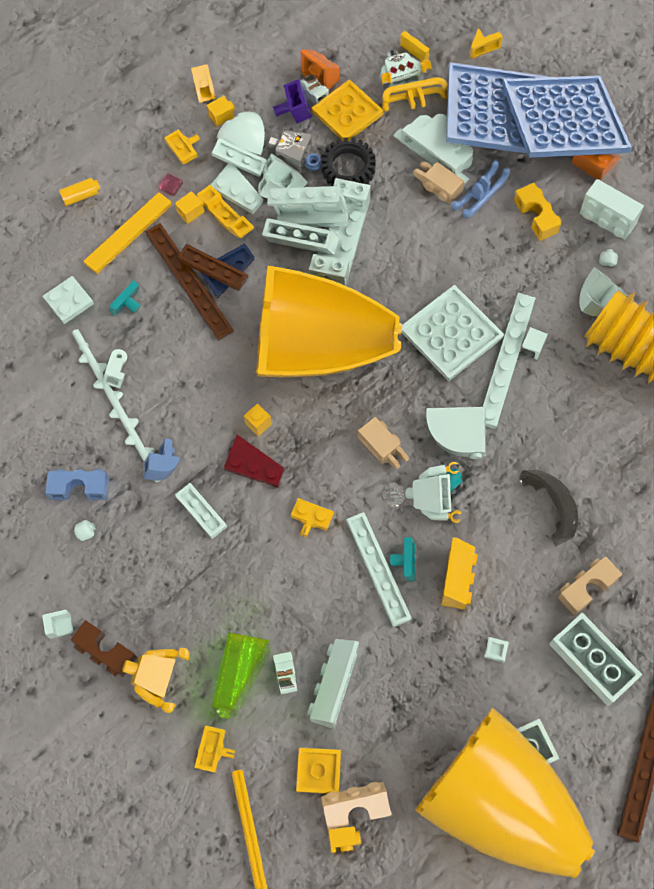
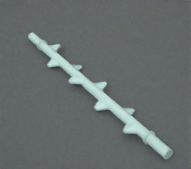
[72,329,161,483]

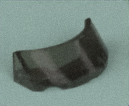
[519,470,578,546]

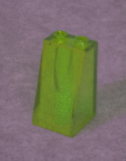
[211,632,271,719]

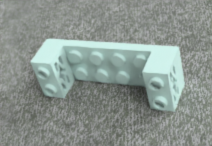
[309,178,370,286]

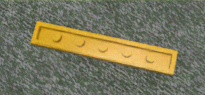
[83,192,172,274]

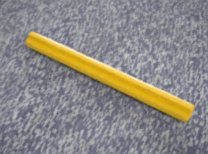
[232,770,267,889]

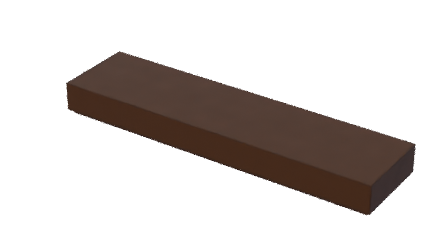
[177,244,248,291]

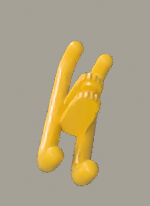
[382,77,448,112]

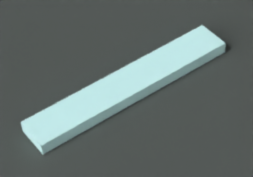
[346,512,412,628]

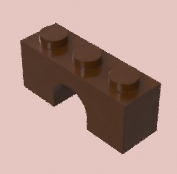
[71,620,137,677]

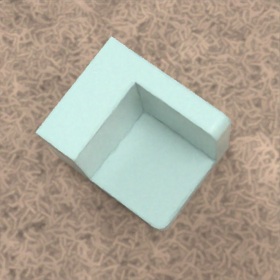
[522,327,548,360]
[42,610,74,639]

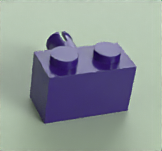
[273,79,312,123]

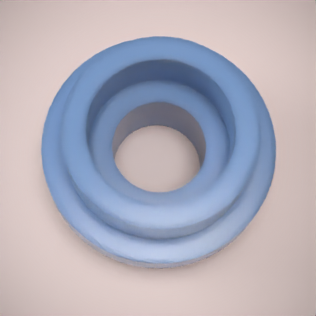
[305,153,322,171]

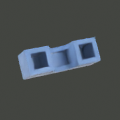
[46,469,109,500]

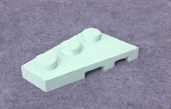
[211,163,263,214]

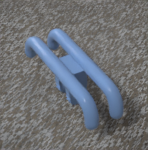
[451,160,510,219]

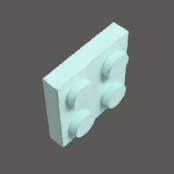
[43,276,94,324]

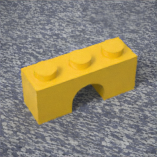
[513,183,561,241]

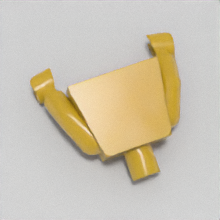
[122,648,190,713]

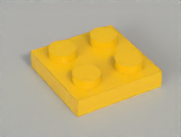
[296,748,341,794]

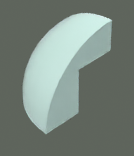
[216,112,264,155]
[259,153,307,198]
[579,267,628,316]

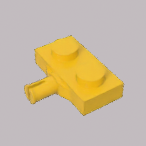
[164,129,200,165]
[291,498,334,537]
[194,726,236,773]

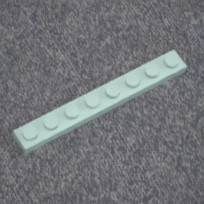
[483,293,536,429]

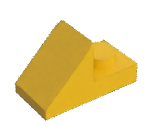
[470,28,503,59]
[191,64,216,103]

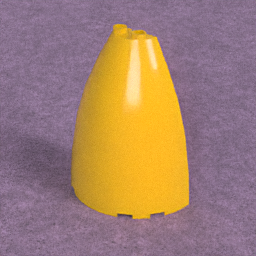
[256,266,402,378]
[415,707,595,879]

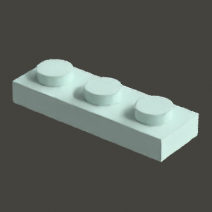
[211,138,267,177]
[175,483,227,539]

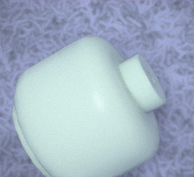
[599,249,618,267]
[74,520,96,541]

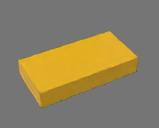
[400,31,430,61]

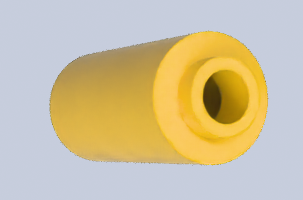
[59,177,100,206]

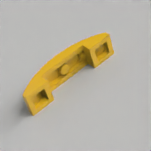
[197,185,254,239]

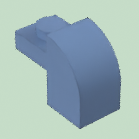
[144,439,179,481]

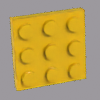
[311,79,384,142]

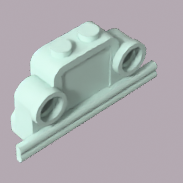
[394,114,473,185]

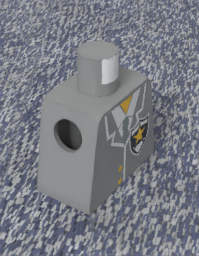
[269,131,312,171]

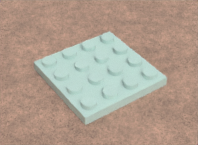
[401,285,504,381]

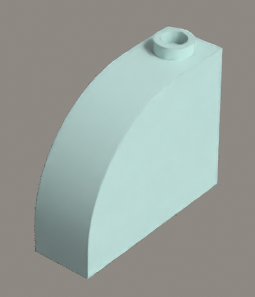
[426,407,486,459]

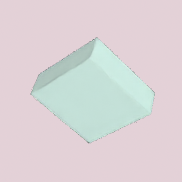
[484,637,509,663]

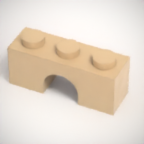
[558,556,623,616]
[321,782,391,830]

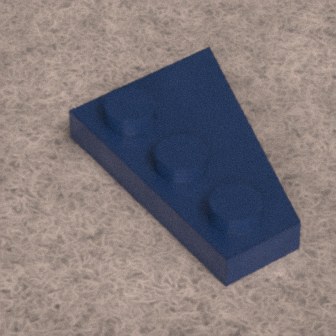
[199,243,255,299]

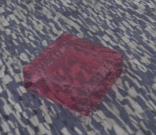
[158,173,183,196]

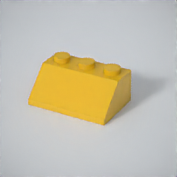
[441,537,478,610]

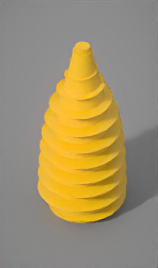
[584,290,654,384]

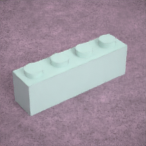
[262,218,339,255]

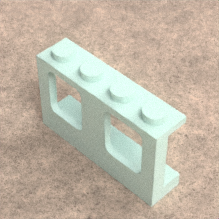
[267,186,349,227]

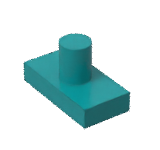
[109,280,141,316]
[390,537,416,581]

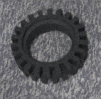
[321,137,376,186]

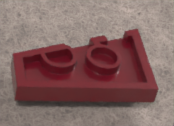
[224,434,285,487]

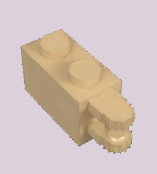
[413,161,465,204]
[358,417,409,469]

